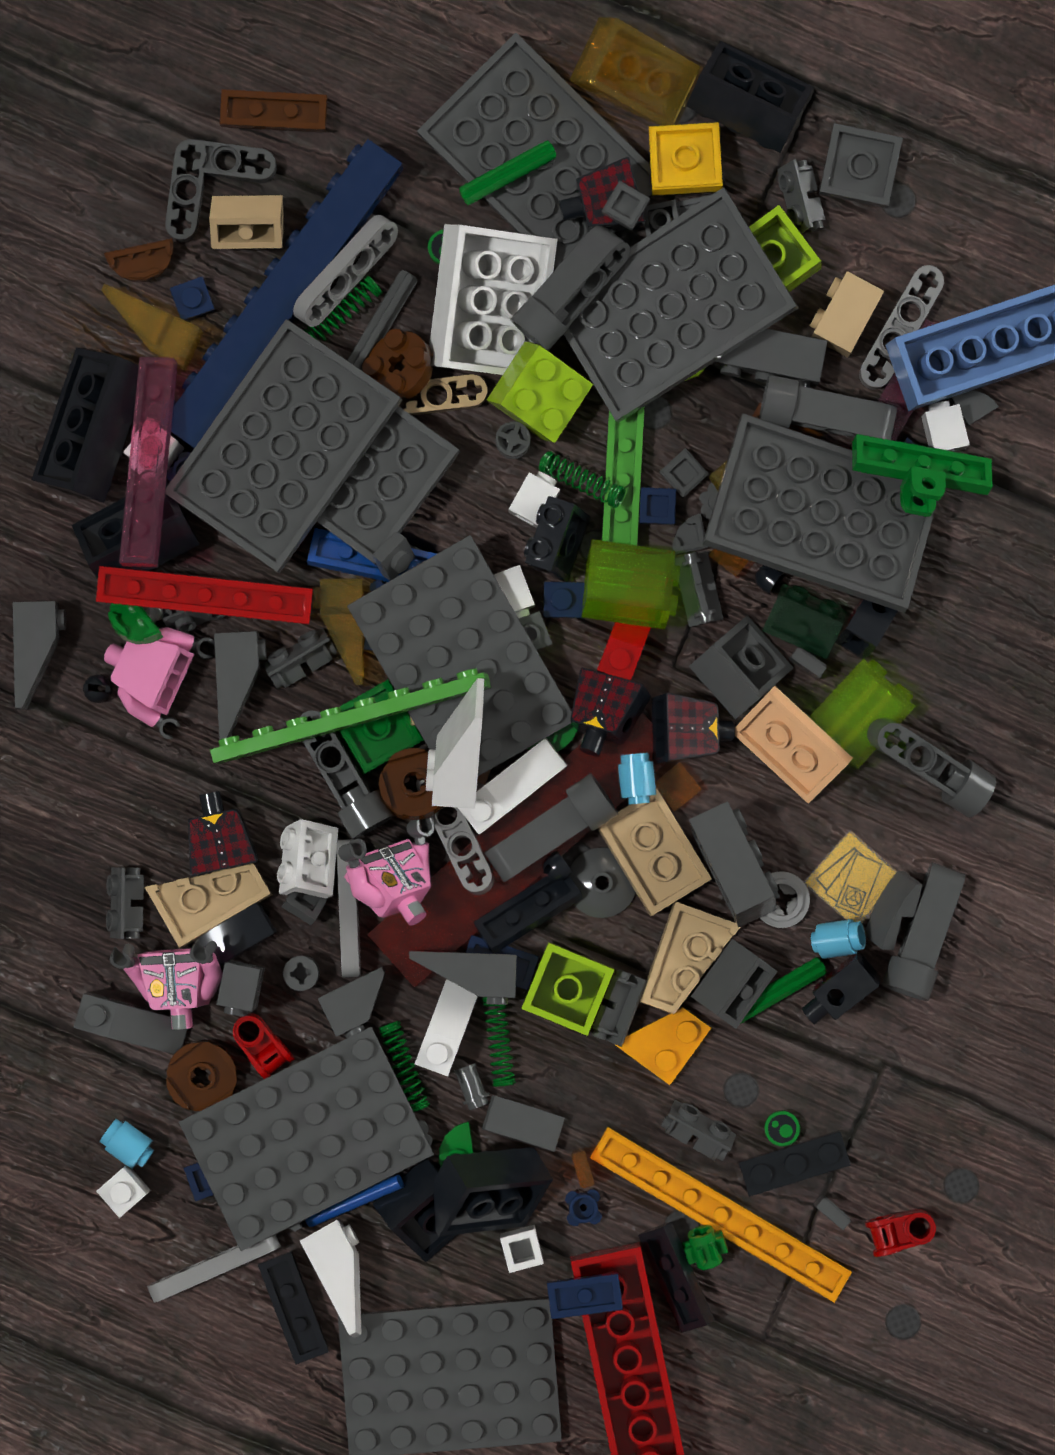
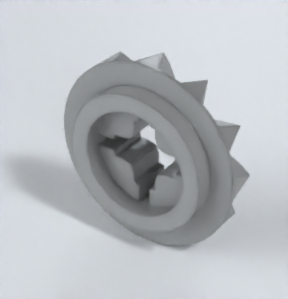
[760,871,810,928]

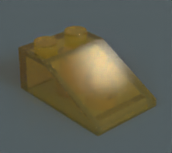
[569,17,701,126]

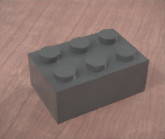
[689,801,779,928]

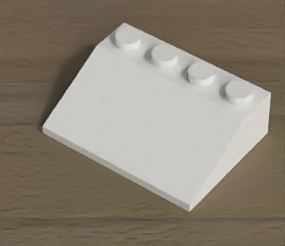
[429,224,557,375]

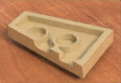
[145,863,273,949]
[640,902,740,1014]

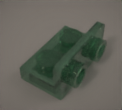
[762,584,847,659]

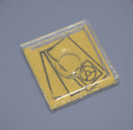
[803,830,897,923]

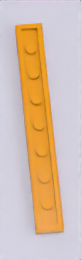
[590,1126,852,1303]

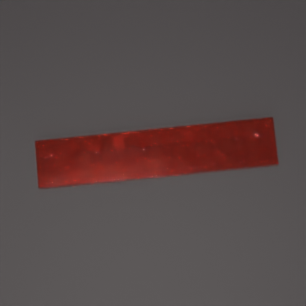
[368,713,664,988]

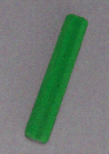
[459,140,557,205]
[740,957,827,1024]

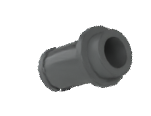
[454,1063,490,1111]

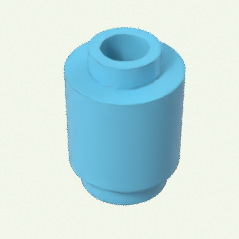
[618,753,656,805]
[811,919,866,959]
[100,1119,155,1169]

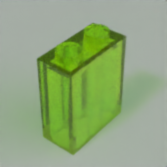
[581,539,680,629]
[808,658,916,770]

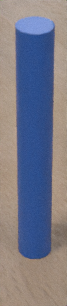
[305,1175,404,1227]

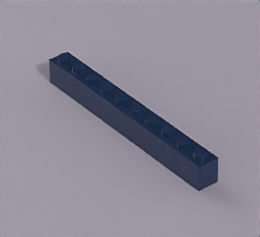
[161,139,403,449]

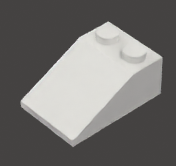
[426,678,484,809]

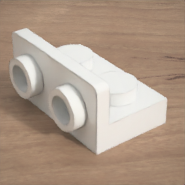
[277,819,338,898]

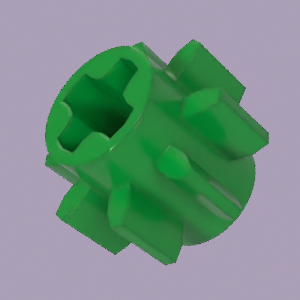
[682,1225,728,1270]

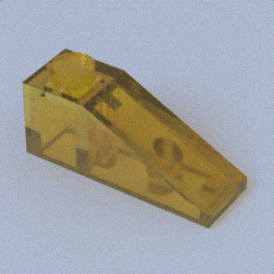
[101,284,203,372]
[313,579,364,687]

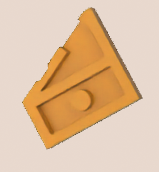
[615,1007,711,1085]

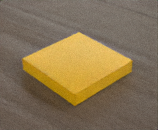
[649,122,723,195]

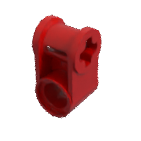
[233,1013,295,1079]
[865,1209,936,1257]

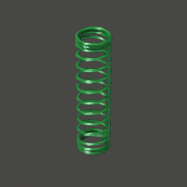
[303,276,382,341]
[539,451,626,508]
[482,997,516,1087]
[378,1021,430,1112]

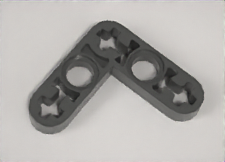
[165,139,277,243]

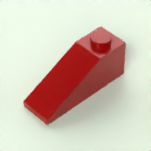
[597,574,666,681]

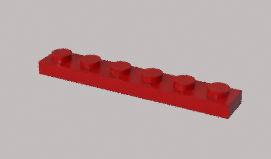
[96,566,313,624]

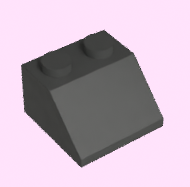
[689,615,794,719]

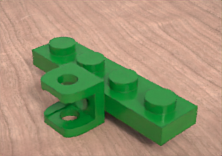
[852,434,993,517]

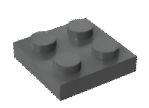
[819,123,903,208]

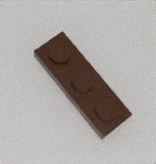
[220,89,328,132]

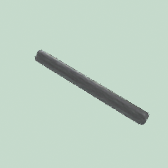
[347,270,417,371]

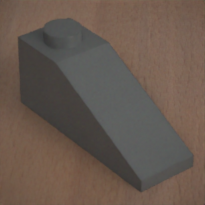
[13,601,66,710]
[214,631,267,740]
[409,951,517,1005]
[73,992,188,1054]

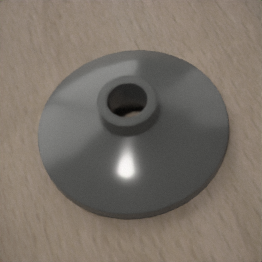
[570,847,636,918]

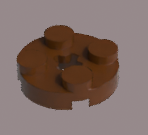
[362,329,433,399]
[379,748,443,820]
[166,1040,237,1112]

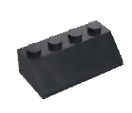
[31,347,149,503]

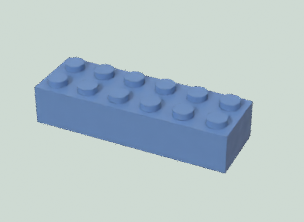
[885,285,1055,412]

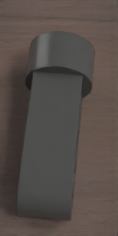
[510,226,630,351]
[759,375,897,440]
[300,710,395,840]
[867,718,996,818]
[485,773,618,882]
[881,862,966,1001]

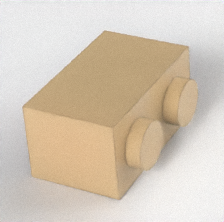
[209,195,284,249]
[810,271,884,358]

